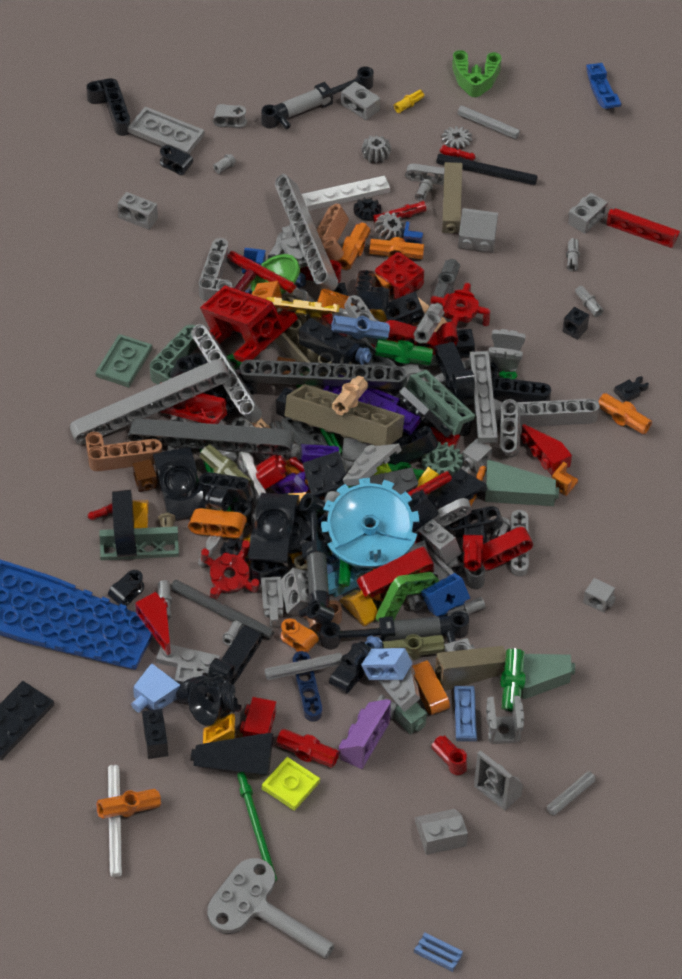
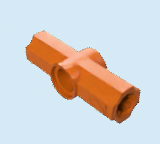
[337,222,371,270]
[369,237,424,259]
[598,393,652,434]
[96,789,161,819]

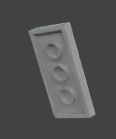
[128,106,205,154]

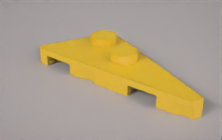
[266,297,340,319]

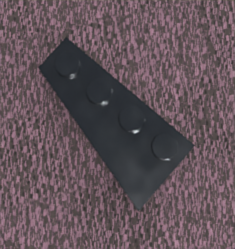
[430,469,488,510]

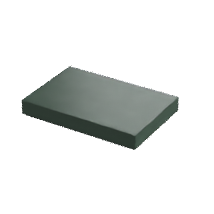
[95,334,153,388]

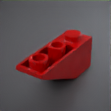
[520,424,572,476]

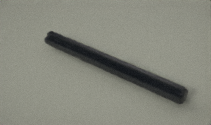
[436,154,538,185]

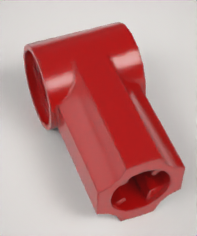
[463,535,483,571]
[431,735,467,775]

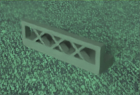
[406,370,475,435]
[99,526,179,560]

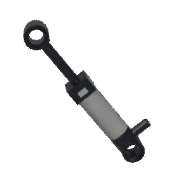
[261,66,374,129]

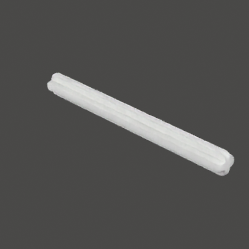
[108,765,122,877]

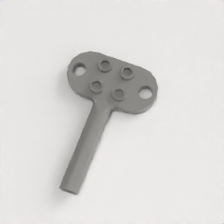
[207,858,335,959]

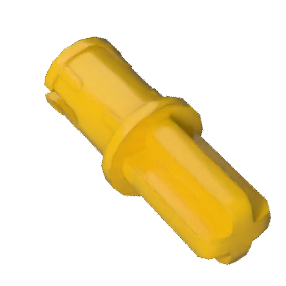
[393,89,425,113]

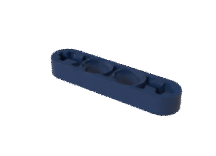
[293,651,322,722]

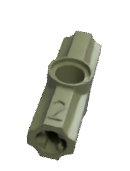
[199,444,252,485]
[382,634,445,660]

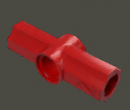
[276,729,340,768]

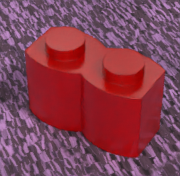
[256,454,287,490]

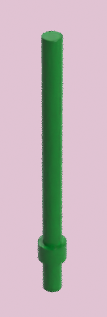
[237,772,277,882]

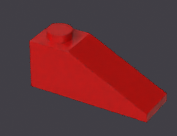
[135,592,171,655]

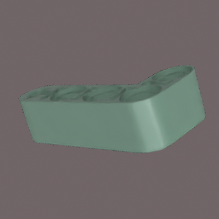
[150,324,198,385]

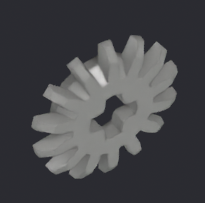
[442,126,472,149]

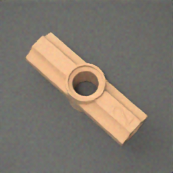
[332,376,368,415]

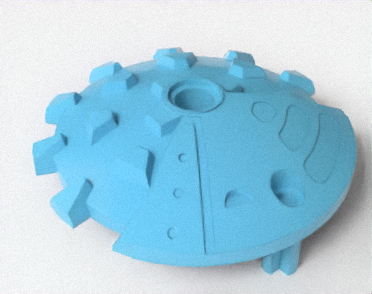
[321,478,419,568]

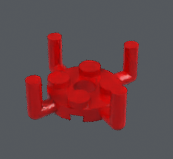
[430,283,491,330]
[201,540,259,600]

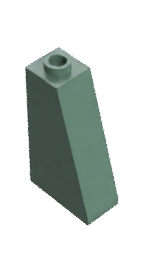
[485,460,559,506]

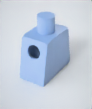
[131,664,180,713]

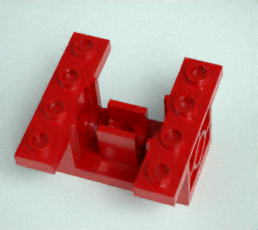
[200,285,298,362]

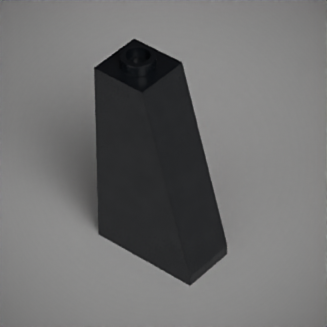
[190,733,274,775]

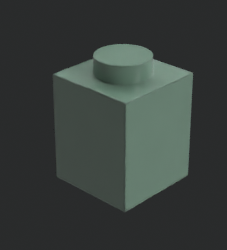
[395,703,427,735]

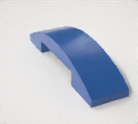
[586,63,621,109]

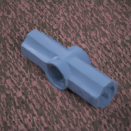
[331,315,390,340]

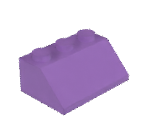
[339,699,391,769]

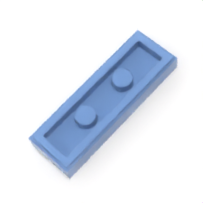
[454,686,477,741]

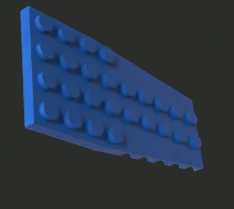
[0,559,153,670]

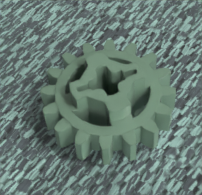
[422,442,463,477]

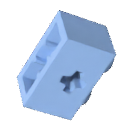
[361,648,413,680]

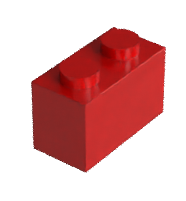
[240,697,276,737]

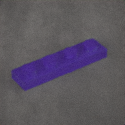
[358,389,421,435]

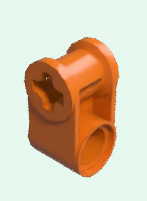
[281,618,319,653]

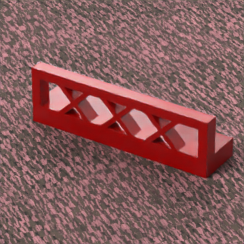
[606,208,680,248]
[159,393,227,424]

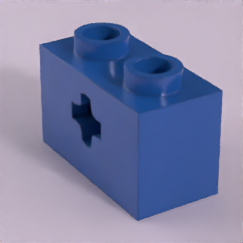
[421,573,470,617]

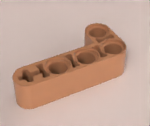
[317,204,349,261]
[86,432,162,471]

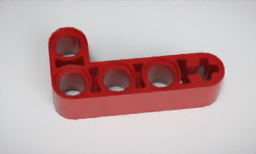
[385,320,458,355]
[356,547,435,599]

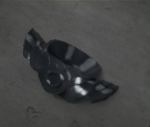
[176,672,242,726]

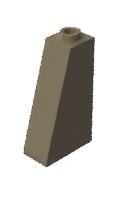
[442,162,462,234]
[435,646,506,691]

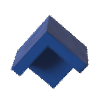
[404,221,423,244]
[242,248,266,273]

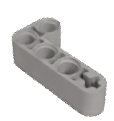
[199,238,233,301]

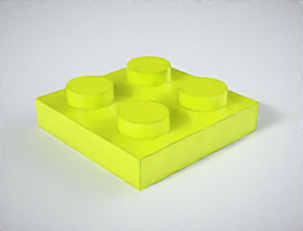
[262,757,320,811]

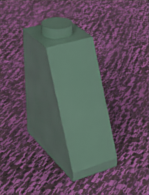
[522,654,575,699]

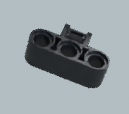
[387,427,438,465]
[199,472,254,511]
[446,506,503,544]
[329,641,374,694]

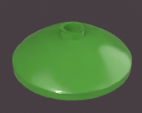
[251,254,300,295]

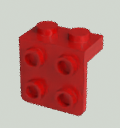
[375,252,424,300]

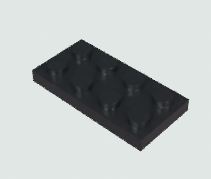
[0,680,54,761]

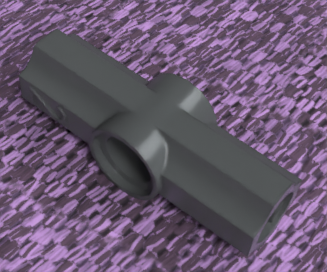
[433,258,460,298]

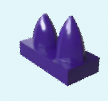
[300,444,339,463]
[270,472,309,494]

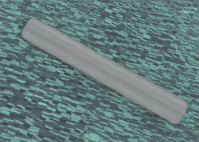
[458,105,520,139]
[265,653,342,680]

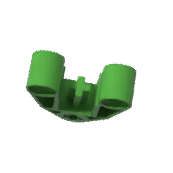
[452,50,502,97]

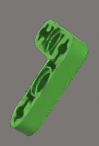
[376,572,439,622]

